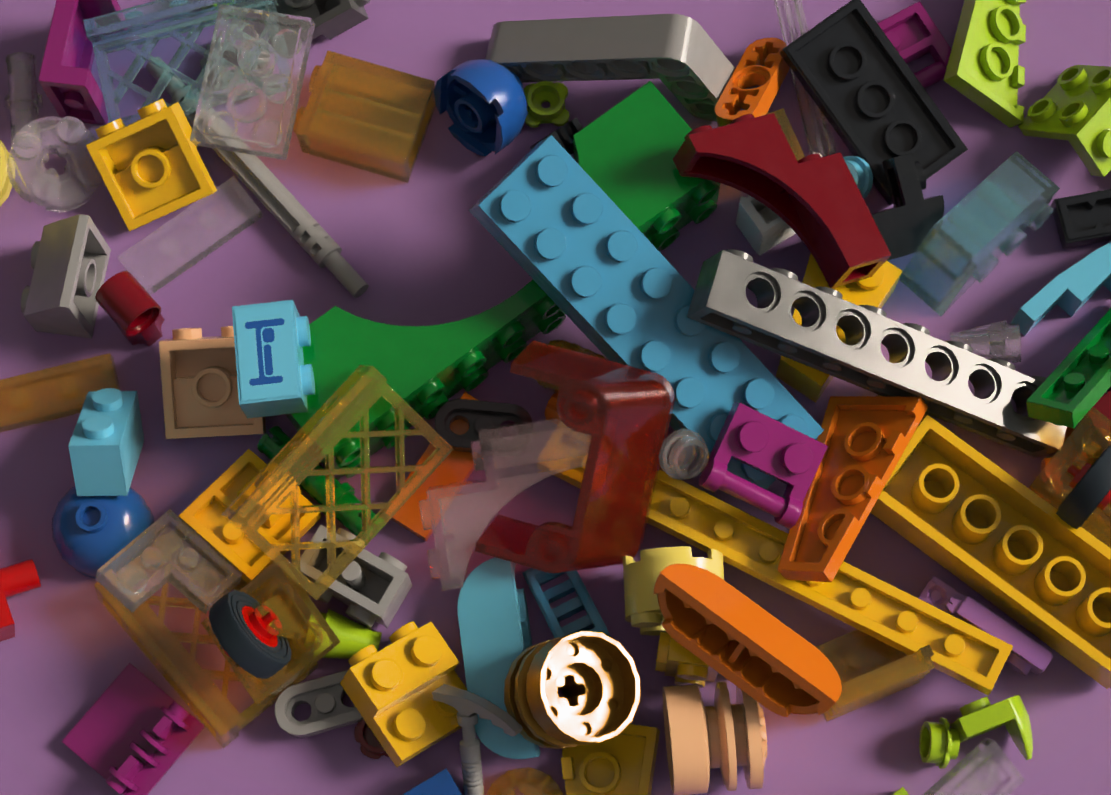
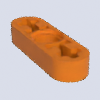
[714,38,790,127]

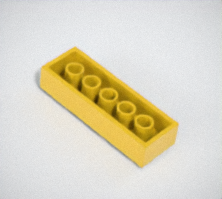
[870,414,1111,689]

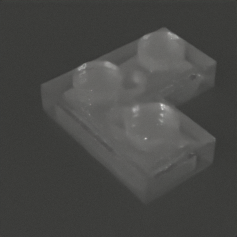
[96,509,243,614]

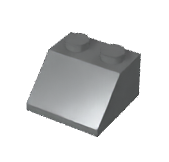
[21,214,111,339]

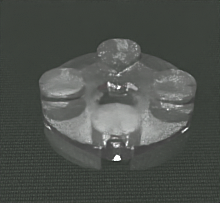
[7,116,103,212]

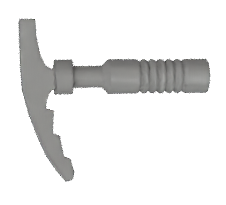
[432,684,523,795]

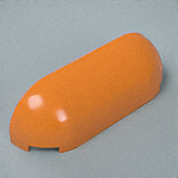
[654,563,842,717]

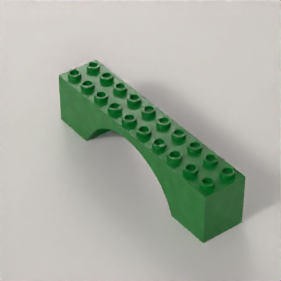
[285,81,720,480]

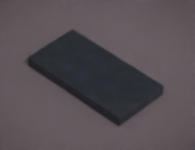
[780,0,968,206]

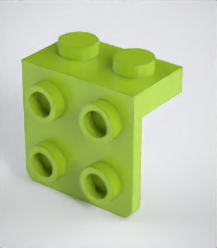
[1018,65,1111,177]

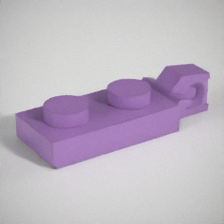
[918,576,1053,676]

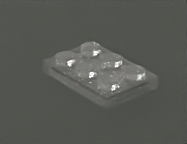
[190,4,315,160]

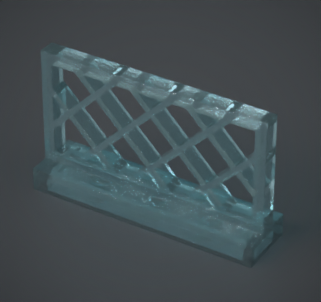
[83,0,294,126]

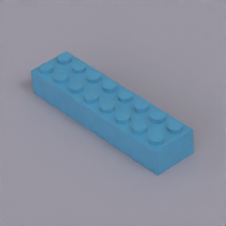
[468,135,824,489]

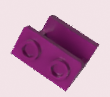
[38,0,128,125]

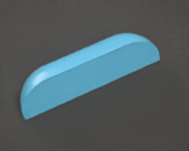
[457,554,541,759]

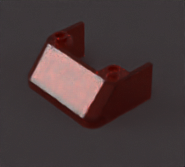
[475,340,675,573]

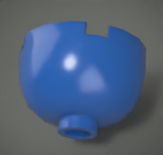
[434,59,528,156]
[52,486,155,579]

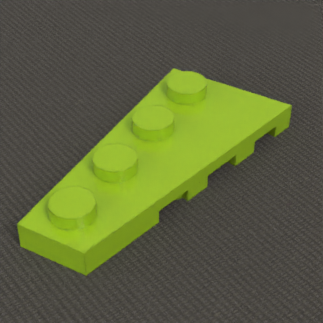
[943,0,1026,128]

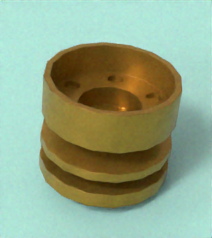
[504,631,640,749]

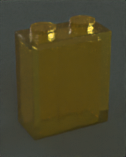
[293,51,436,183]

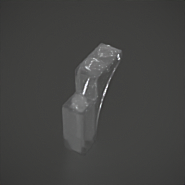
[419,410,607,591]

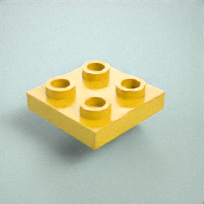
[179,449,321,587]

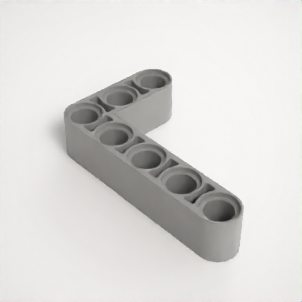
[485,14,735,121]

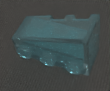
[899,151,1060,316]

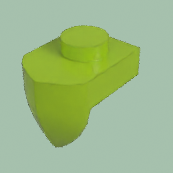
[950,695,1033,760]

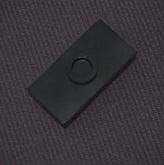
[1051,189,1111,249]

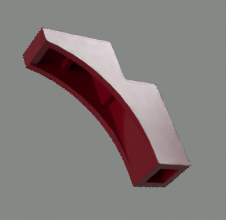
[673,113,891,289]

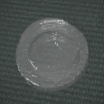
[659,429,709,480]

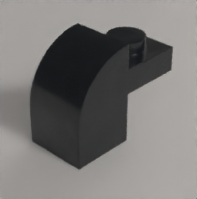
[871,153,944,261]

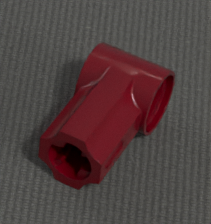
[95,271,164,346]

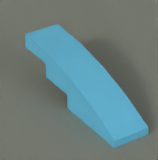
[1010,242,1111,336]

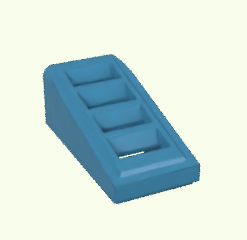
[522,551,611,638]

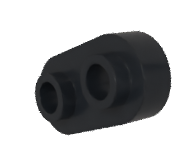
[435,399,534,456]

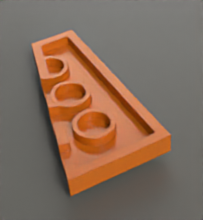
[777,396,928,582]

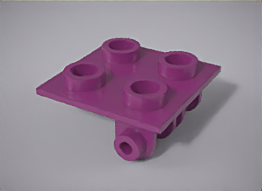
[61,663,205,795]

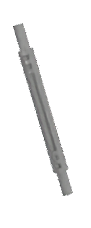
[146,57,369,298]

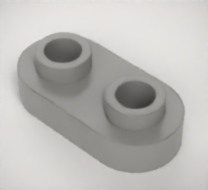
[275,670,363,738]

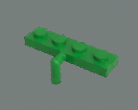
[1026,308,1111,428]

